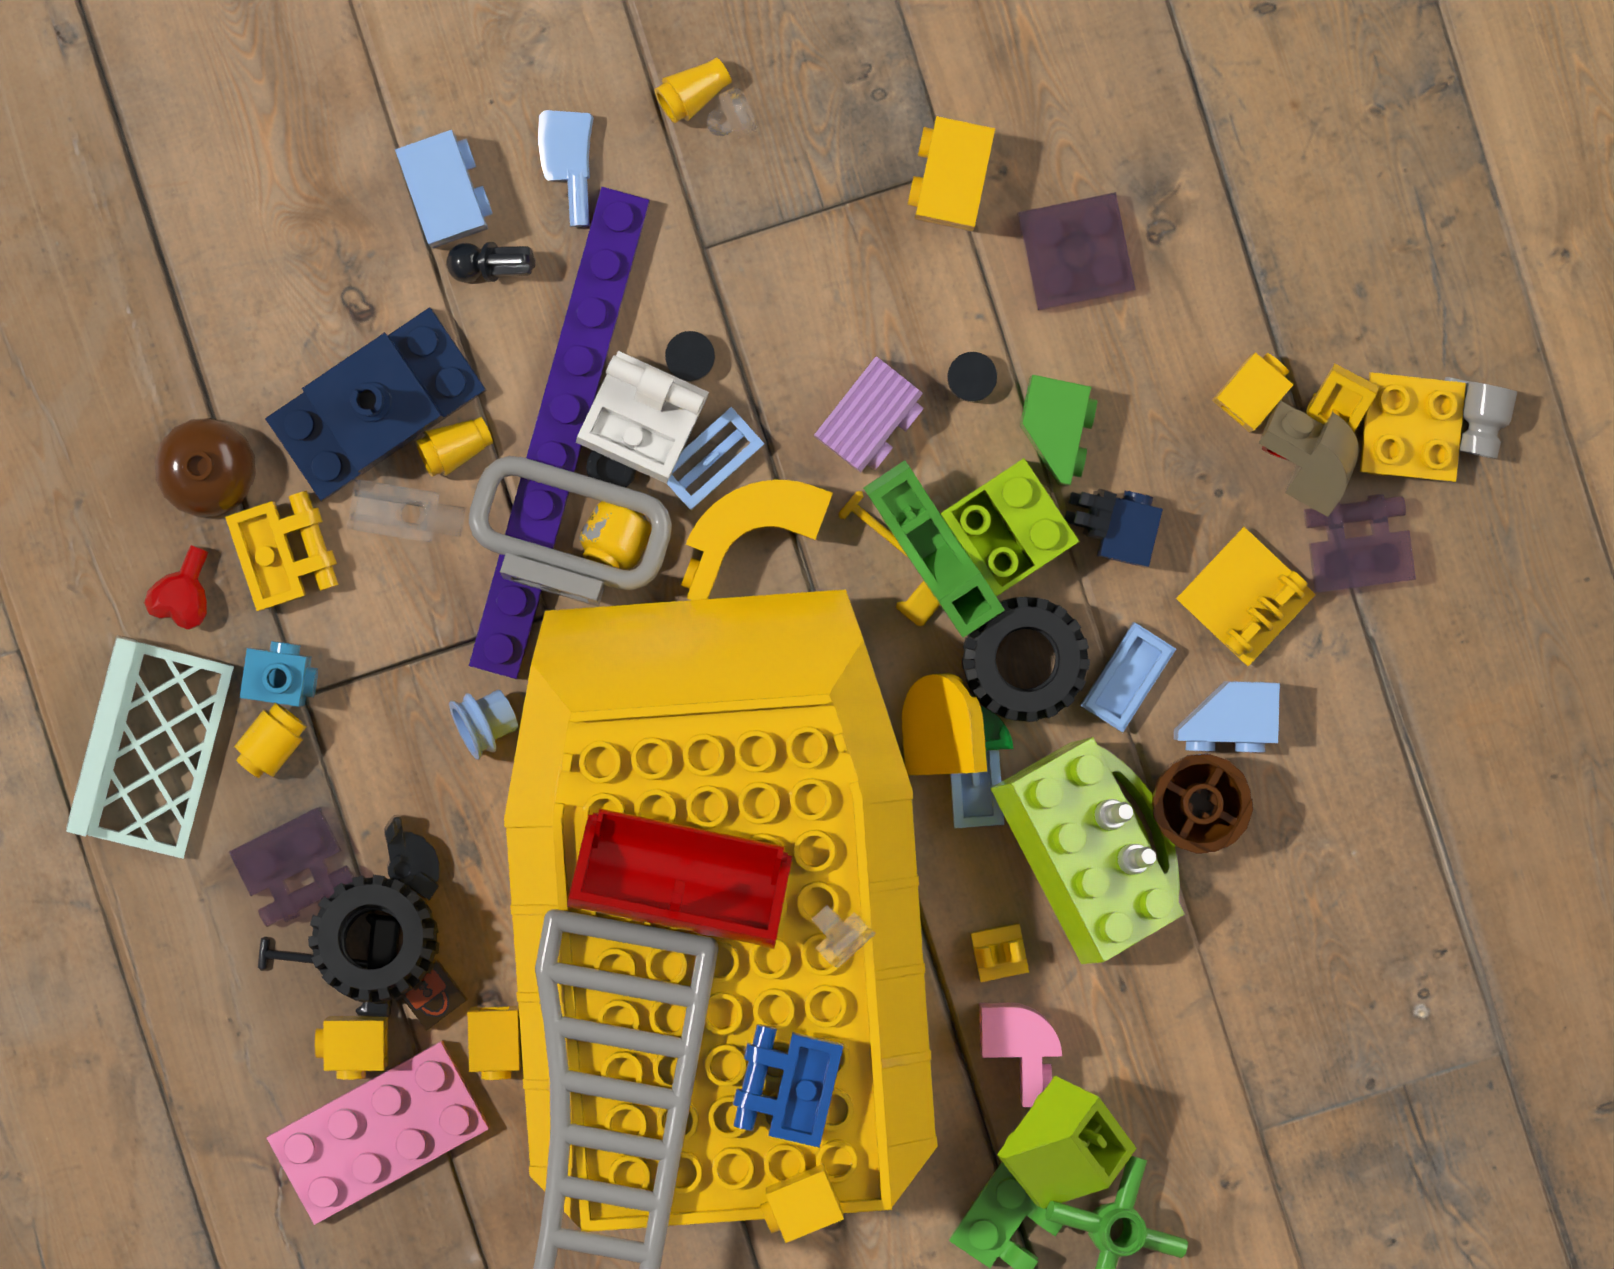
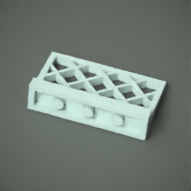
[66,635,234,859]

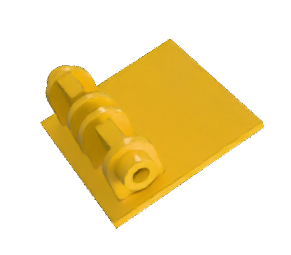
[1360,372,1466,482]
[1176,527,1316,667]

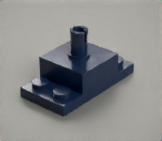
[265,307,487,501]

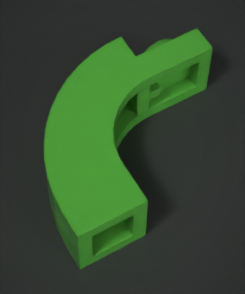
[863,460,1004,638]

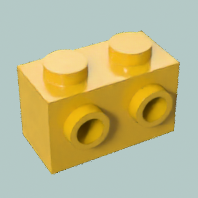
[907,116,995,231]

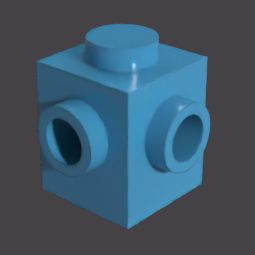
[239,641,318,707]

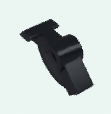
[384,815,440,900]

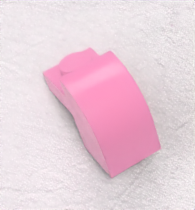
[979,1003,1062,1107]

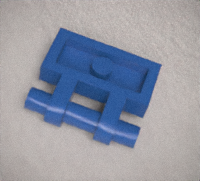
[733,1024,843,1148]

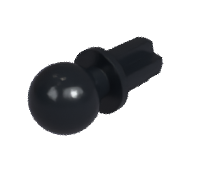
[446,242,536,283]

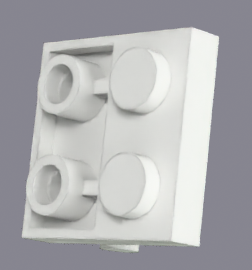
[576,351,709,484]

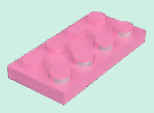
[267,1040,490,1225]

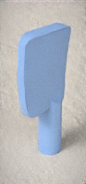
[538,110,594,227]

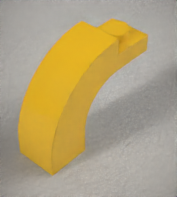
[681,480,833,600]

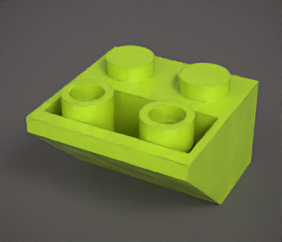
[940,458,1080,597]
[997,1076,1137,1209]

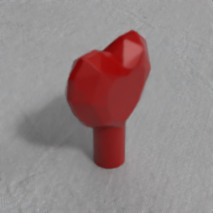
[144,545,209,630]

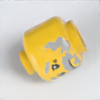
[579,501,652,570]

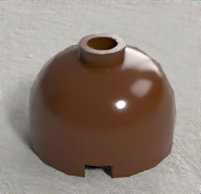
[155,418,256,517]
[1152,753,1253,854]

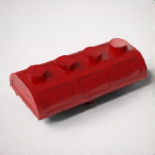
[567,808,793,949]

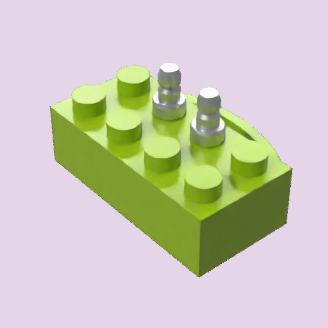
[990,737,1185,964]

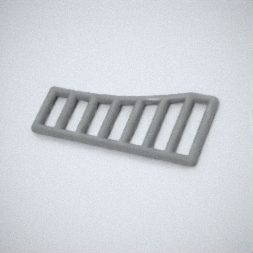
[533,909,719,1269]

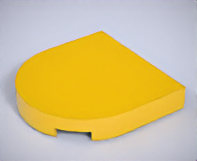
[902,673,987,775]

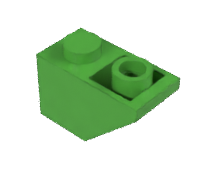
[1020,375,1097,486]

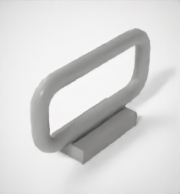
[469,456,672,607]

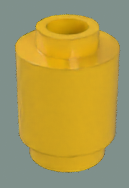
[234,703,307,778]

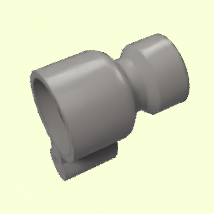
[1445,377,1517,459]

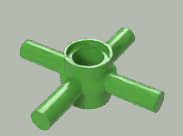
[1045,1156,1188,1269]

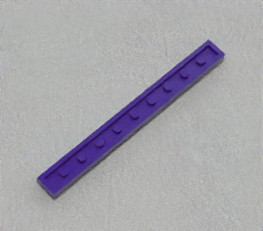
[469,186,650,679]

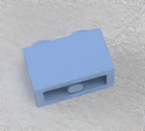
[395,130,493,249]

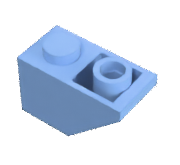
[1173,681,1280,752]

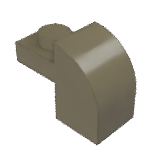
[1259,400,1359,517]

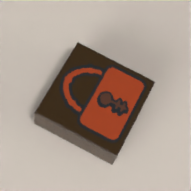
[402,960,468,1031]

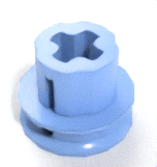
[449,689,519,760]

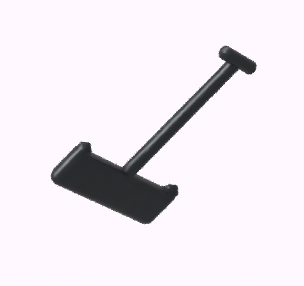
[258,914,400,1017]

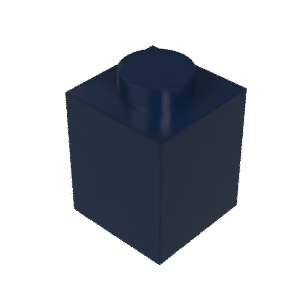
[1097,490,1163,568]

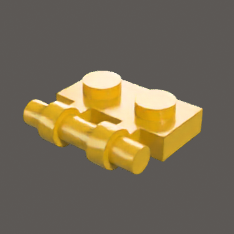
[225,490,339,611]

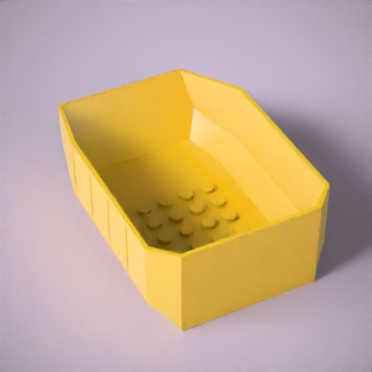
[504,589,938,1232]

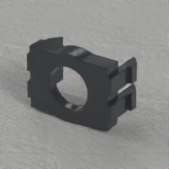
[1064,489,1117,540]

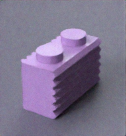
[814,357,924,473]

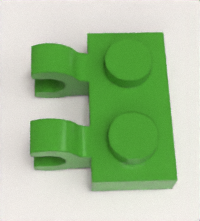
[949,1161,1063,1269]

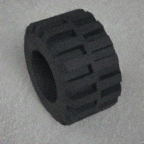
[962,597,1090,722]
[308,875,440,1004]

